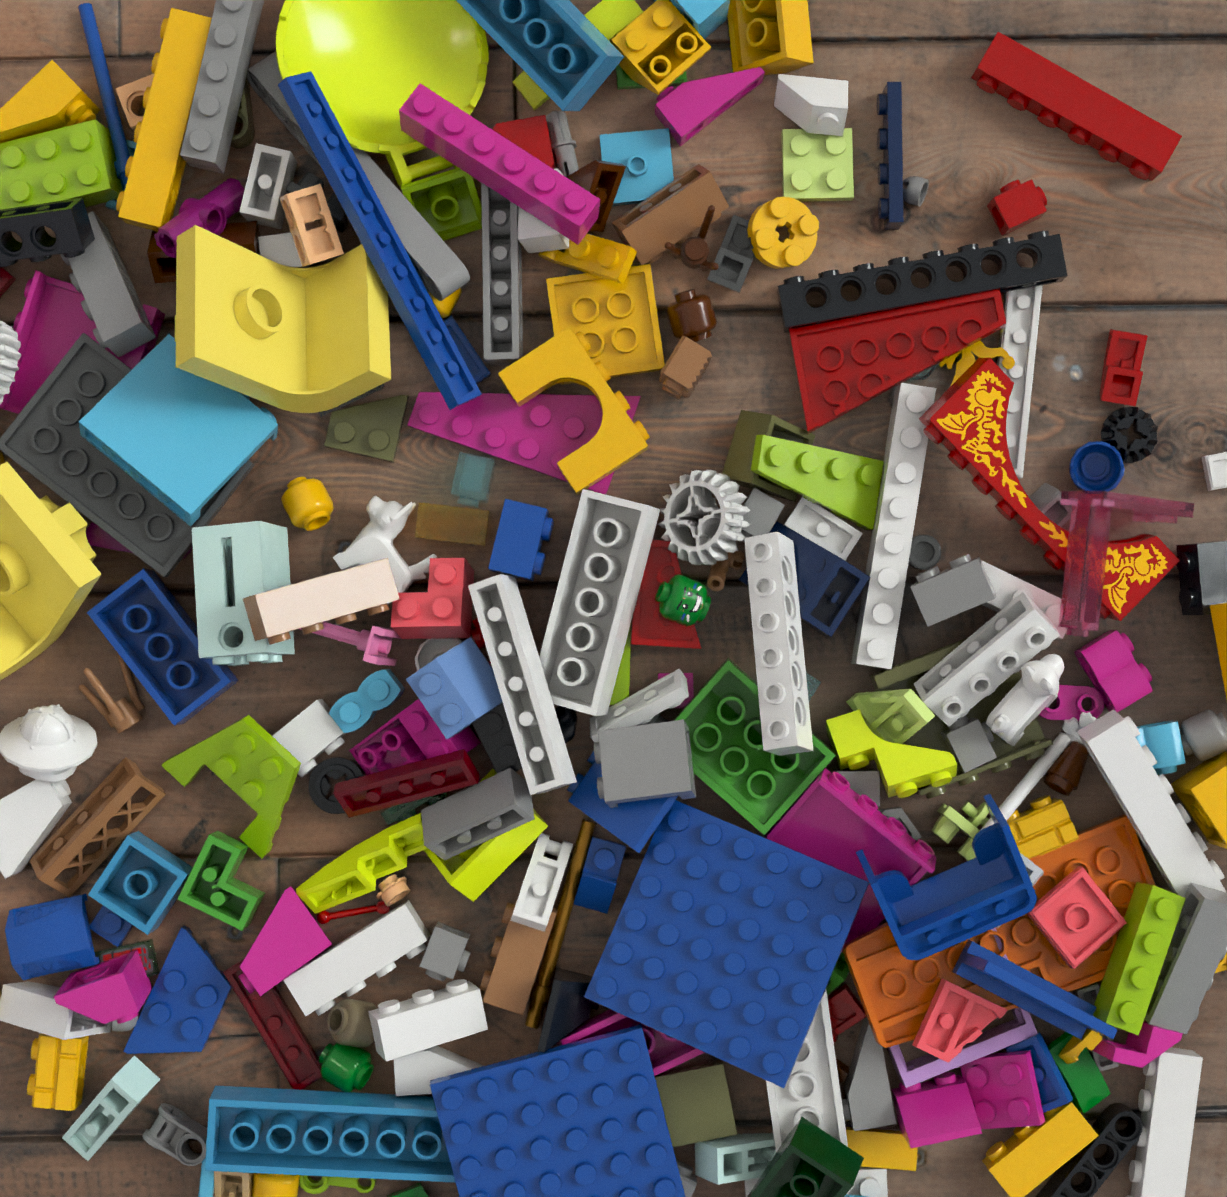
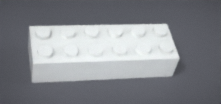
[539,489,660,716]

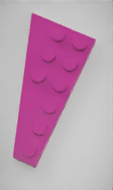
[407,392,641,495]

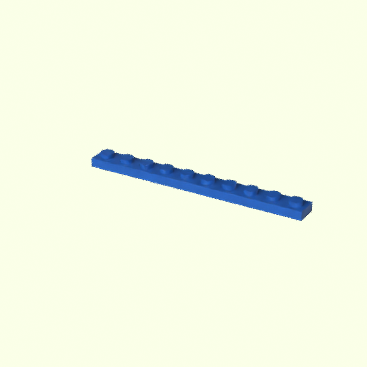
[278,71,482,410]

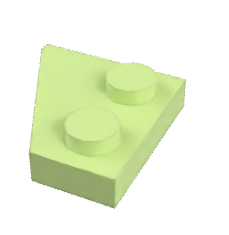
[846,689,935,744]

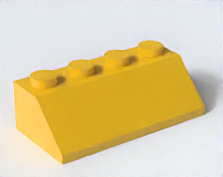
[727,0,814,75]

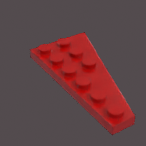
[789,289,1006,434]

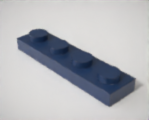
[877,82,904,230]

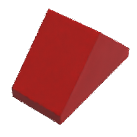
[492,115,555,169]

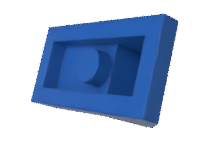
[573,836,626,914]

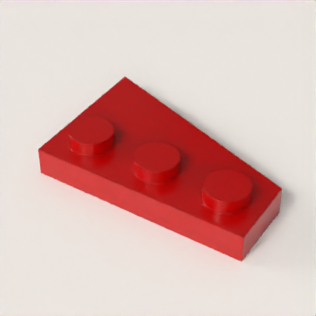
[631,540,701,649]

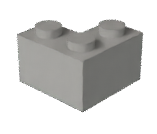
[910,554,996,627]

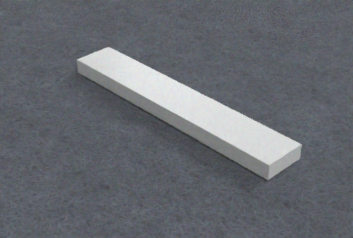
[997,267,1043,479]

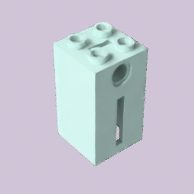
[192,521,295,666]

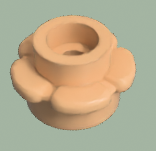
[377,874,410,906]

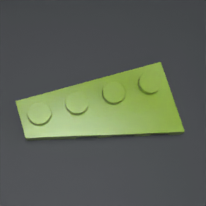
[751,435,884,530]

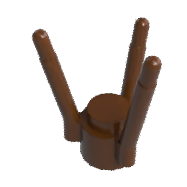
[665,205,719,272]

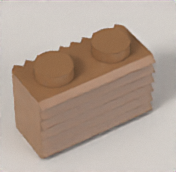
[659,336,712,400]

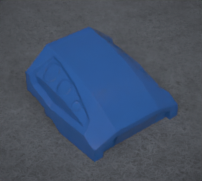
[5,894,100,980]

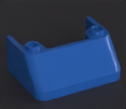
[856,794,1037,960]

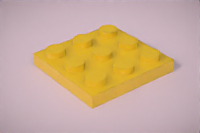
[546,264,665,385]

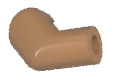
[707,551,744,591]

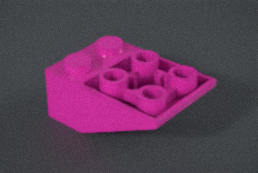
[349,699,481,808]

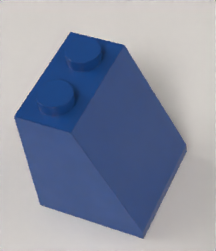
[567,750,679,853]

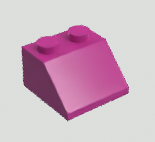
[54,950,153,1024]
[891,1072,982,1148]

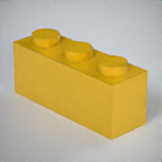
[982,1101,1099,1197]

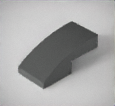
[707,215,755,293]

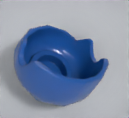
[1069,441,1125,495]

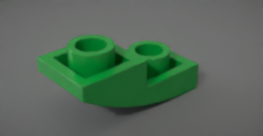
[1047,1032,1111,1114]

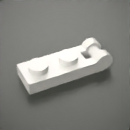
[510,833,573,932]

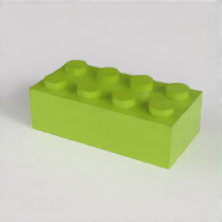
[0,119,123,210]

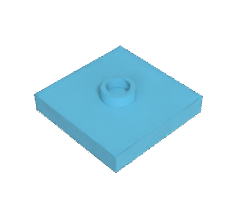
[599,128,674,206]

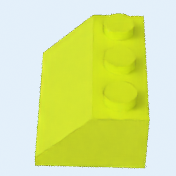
[424,769,548,902]

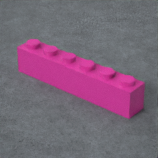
[399,83,600,245]

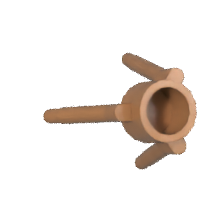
[79,651,145,734]

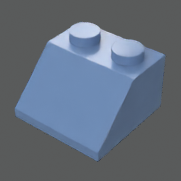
[406,637,503,739]

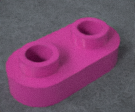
[1038,685,1104,721]

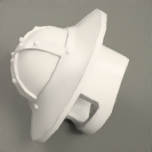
[0,704,97,782]

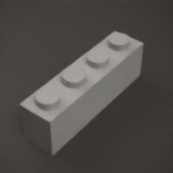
[60,211,156,357]
[1145,883,1227,1034]

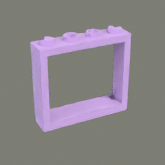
[887,928,1038,1088]

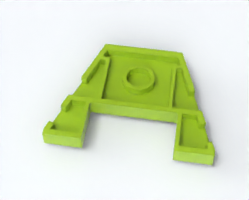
[161,715,301,859]

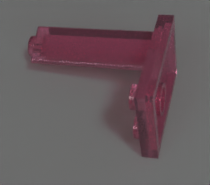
[1058,491,1194,637]

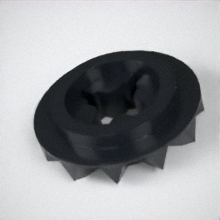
[1101,407,1158,463]
[309,757,364,814]

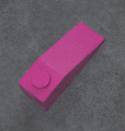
[655,67,765,146]

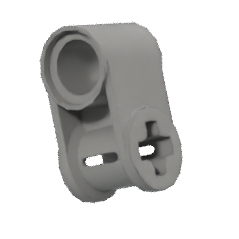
[142,1103,207,1166]

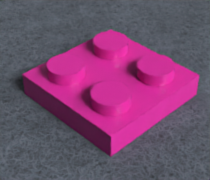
[960,1050,1045,1129]

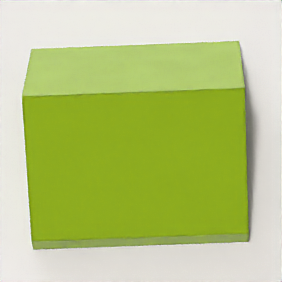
[400,168,482,241]

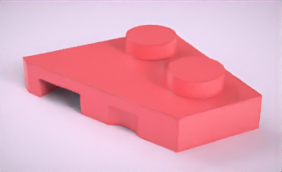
[912,979,1007,1062]

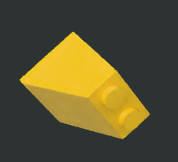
[1171,751,1227,849]

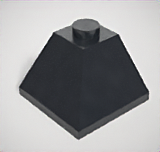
[537,968,599,1052]

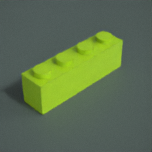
[1093,882,1186,1036]

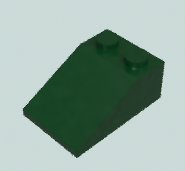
[747,1117,864,1197]

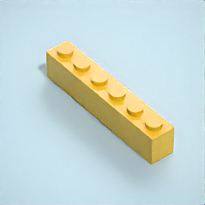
[116,8,212,232]

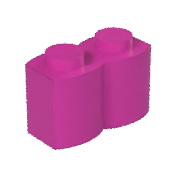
[1074,630,1153,713]

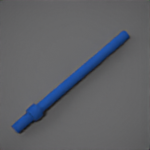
[78,3,130,191]

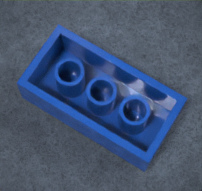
[87,568,239,726]

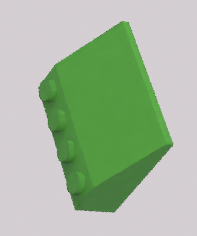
[673,658,836,835]

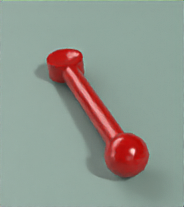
[317,900,390,924]

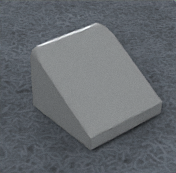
[1029,483,1076,527]

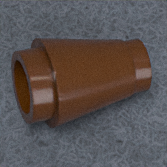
[1044,741,1089,796]

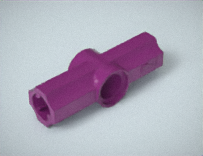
[154,178,245,258]

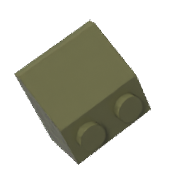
[722,410,815,502]

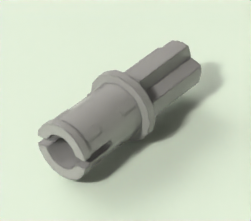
[546,110,579,177]

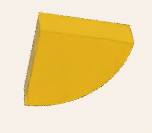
[1058,1029,1103,1064]

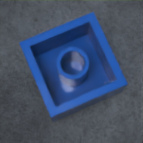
[488,499,554,581]

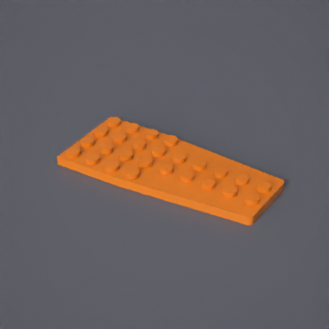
[842,814,1156,1048]

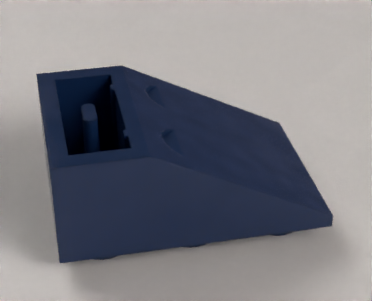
[739,521,870,637]

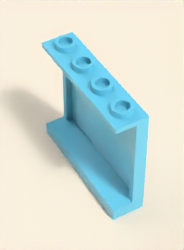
[79,334,278,527]

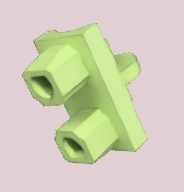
[931,801,989,861]

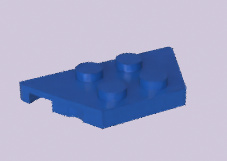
[123,926,232,1054]

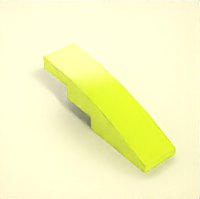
[512,0,644,110]
[296,813,428,914]

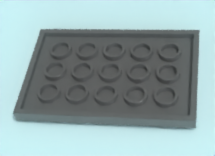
[0,333,255,578]

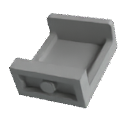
[594,719,696,808]

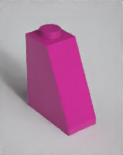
[238,886,332,996]

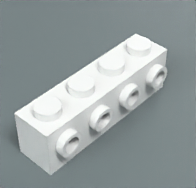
[914,592,1060,727]

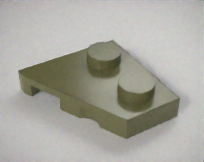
[324,395,409,463]

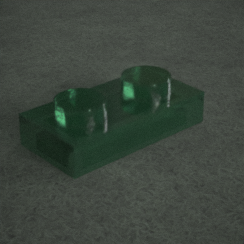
[381,792,448,825]

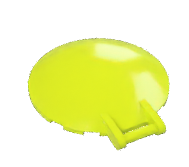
[275,0,489,186]

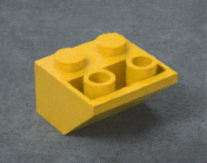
[611,0,711,95]

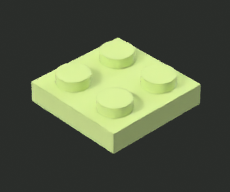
[781,128,854,202]

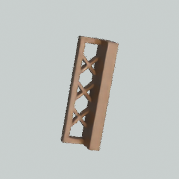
[29,757,166,897]

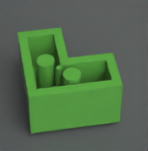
[177,831,265,931]

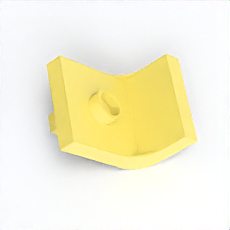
[175,225,391,413]
[0,462,102,681]

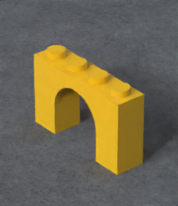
[498,326,650,495]

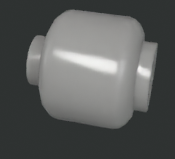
[1181,709,1227,761]

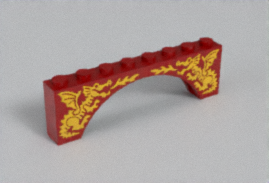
[919,357,1180,621]

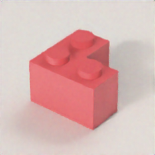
[391,558,474,639]

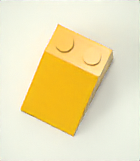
[0,60,100,143]

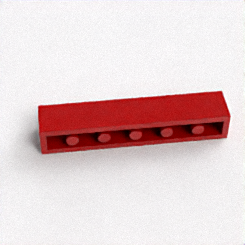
[971,32,1182,181]

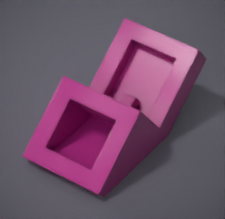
[1092,1020,1183,1068]

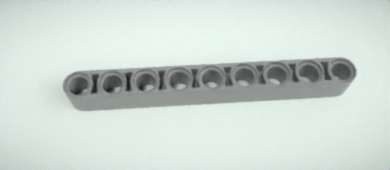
[246,52,470,301]

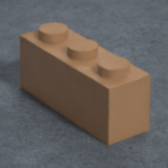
[612,164,729,265]
[480,896,557,1015]

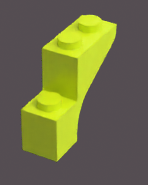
[826,709,957,798]

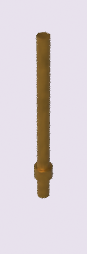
[525,820,596,1029]

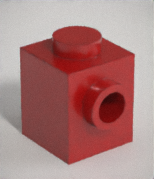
[987,179,1047,236]

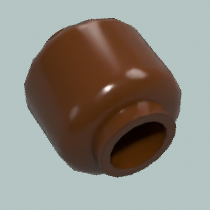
[666,289,717,342]

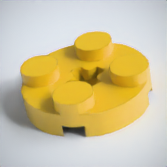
[747,197,819,269]

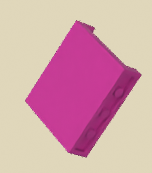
[0,270,165,414]
[764,768,937,952]

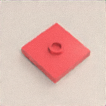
[1027,866,1127,969]

